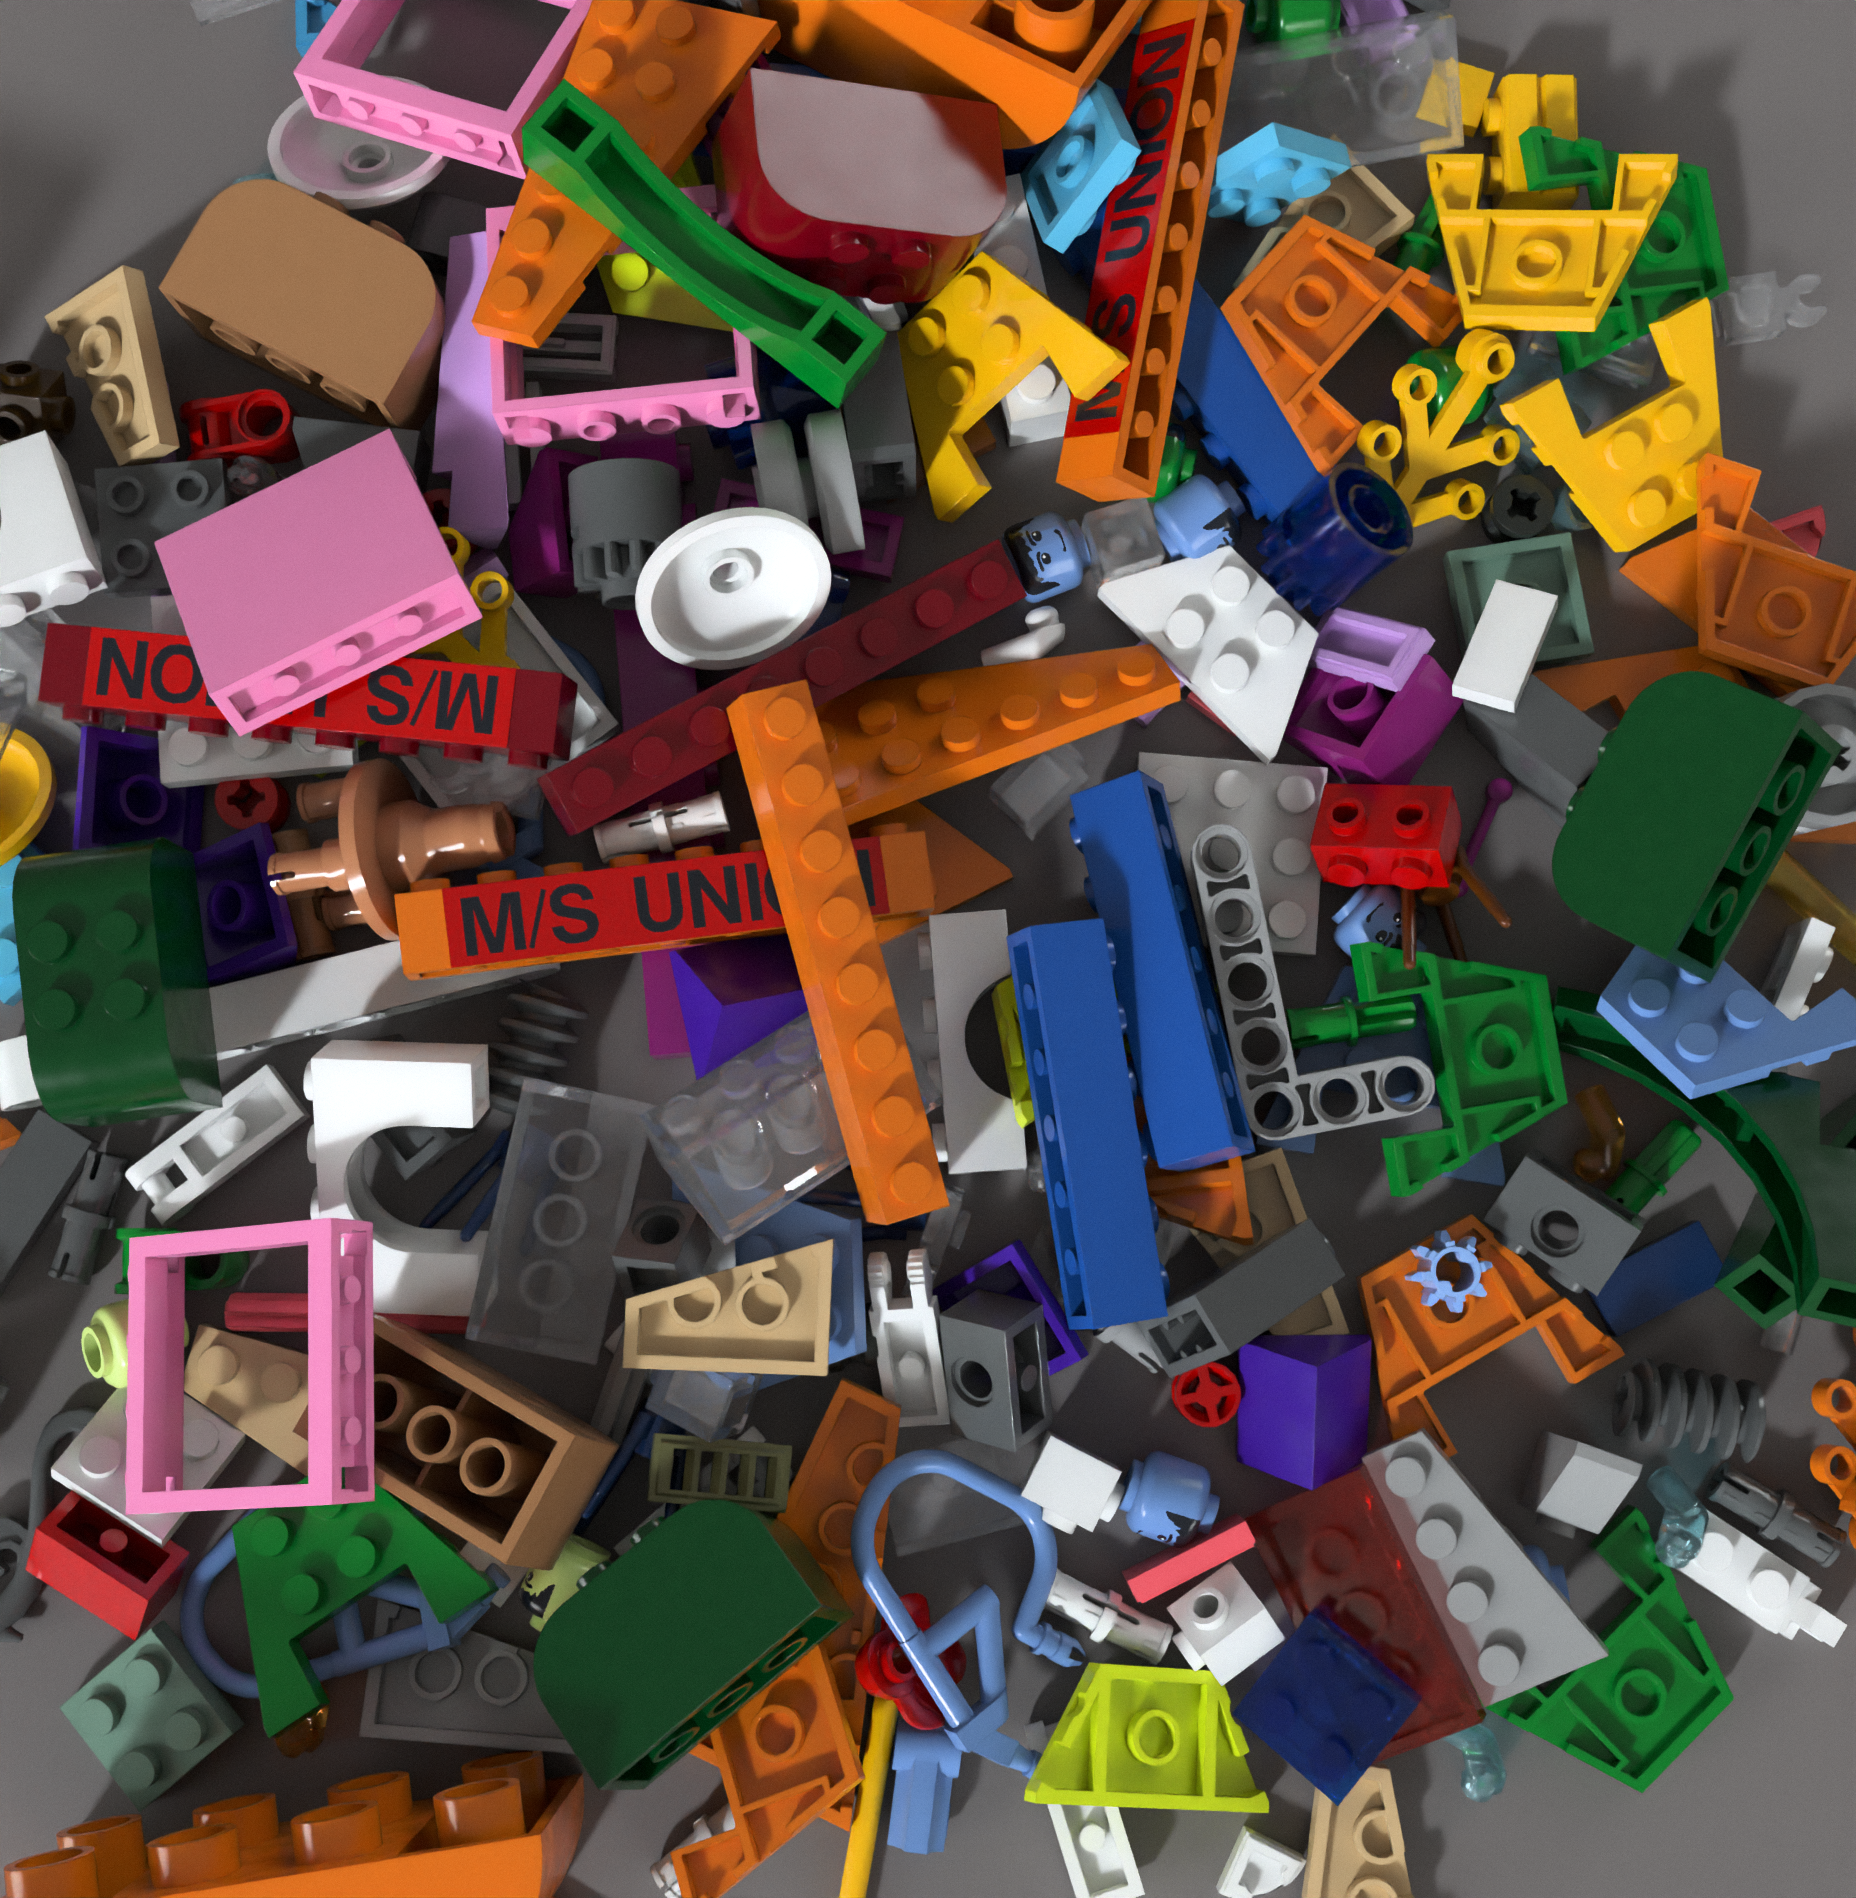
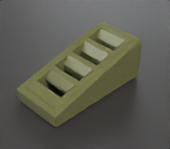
[646,1433,792,1513]

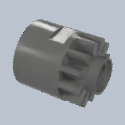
[568,458,682,610]

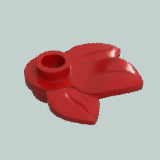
[855,1593,967,1730]

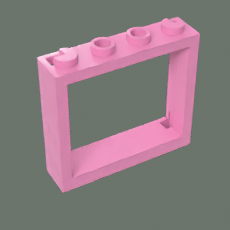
[293,0,592,180]
[486,184,762,448]
[125,1218,375,1515]

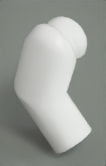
[981,606,1065,666]

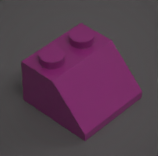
[1282,654,1463,785]

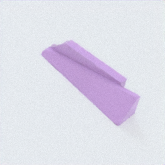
[432,231,509,549]

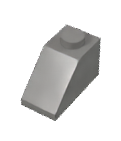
[1519,1430,1643,1539]

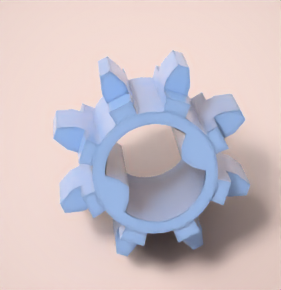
[1405,1230,1493,1313]

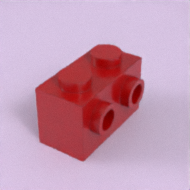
[1310,783,1462,890]
[25,1490,190,1641]

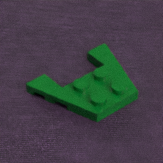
[1518,126,1729,375]
[1350,942,1568,1197]
[232,1467,499,1738]
[1450,1504,1735,1793]

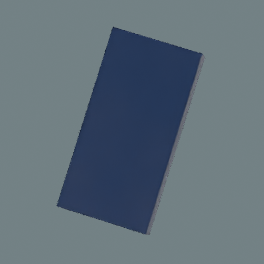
[1585,1220,1723,1337]

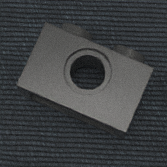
[1483,1147,1647,1296]
[939,1289,1053,1453]

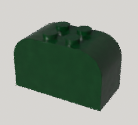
[1552,671,1842,983]
[12,837,223,1127]
[533,1499,855,1790]

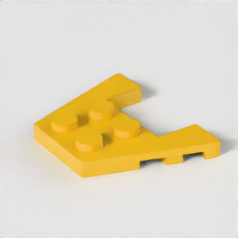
[1426,154,1678,332]
[897,251,1130,523]
[1499,297,1723,552]

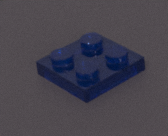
[1232,1607,1423,1806]

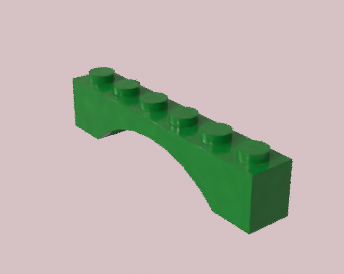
[522,79,887,409]

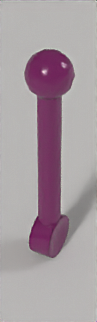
[1457,778,1513,898]

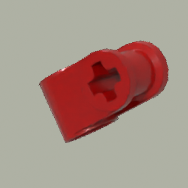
[178,389,301,475]

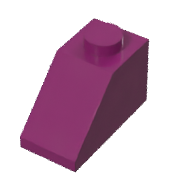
[508,447,598,599]

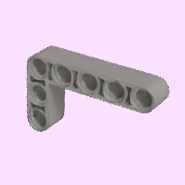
[1190,824,1435,1140]

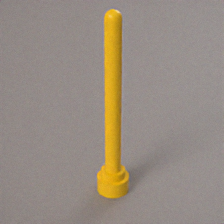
[839,1696,899,1898]

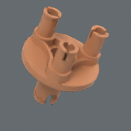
[267,758,516,941]

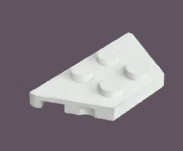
[1097,545,1319,766]

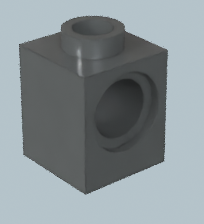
[612,1197,712,1300]

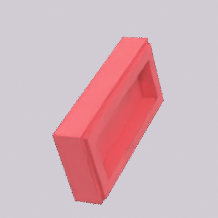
[1122,1513,1256,1604]

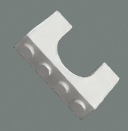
[0,430,108,627]
[304,1040,496,1317]

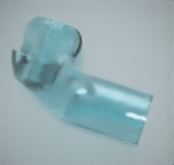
[1646,1466,1709,1569]
[1428,1702,1507,1802]

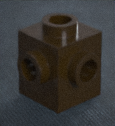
[0,360,76,446]

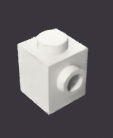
[1019,1430,1125,1534]
[1167,1561,1285,1686]

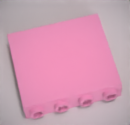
[154,428,483,737]

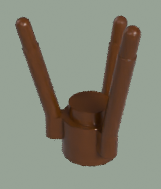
[1400,845,1513,970]

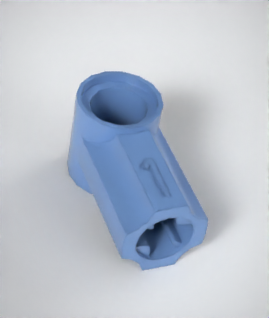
[887,1711,962,1854]

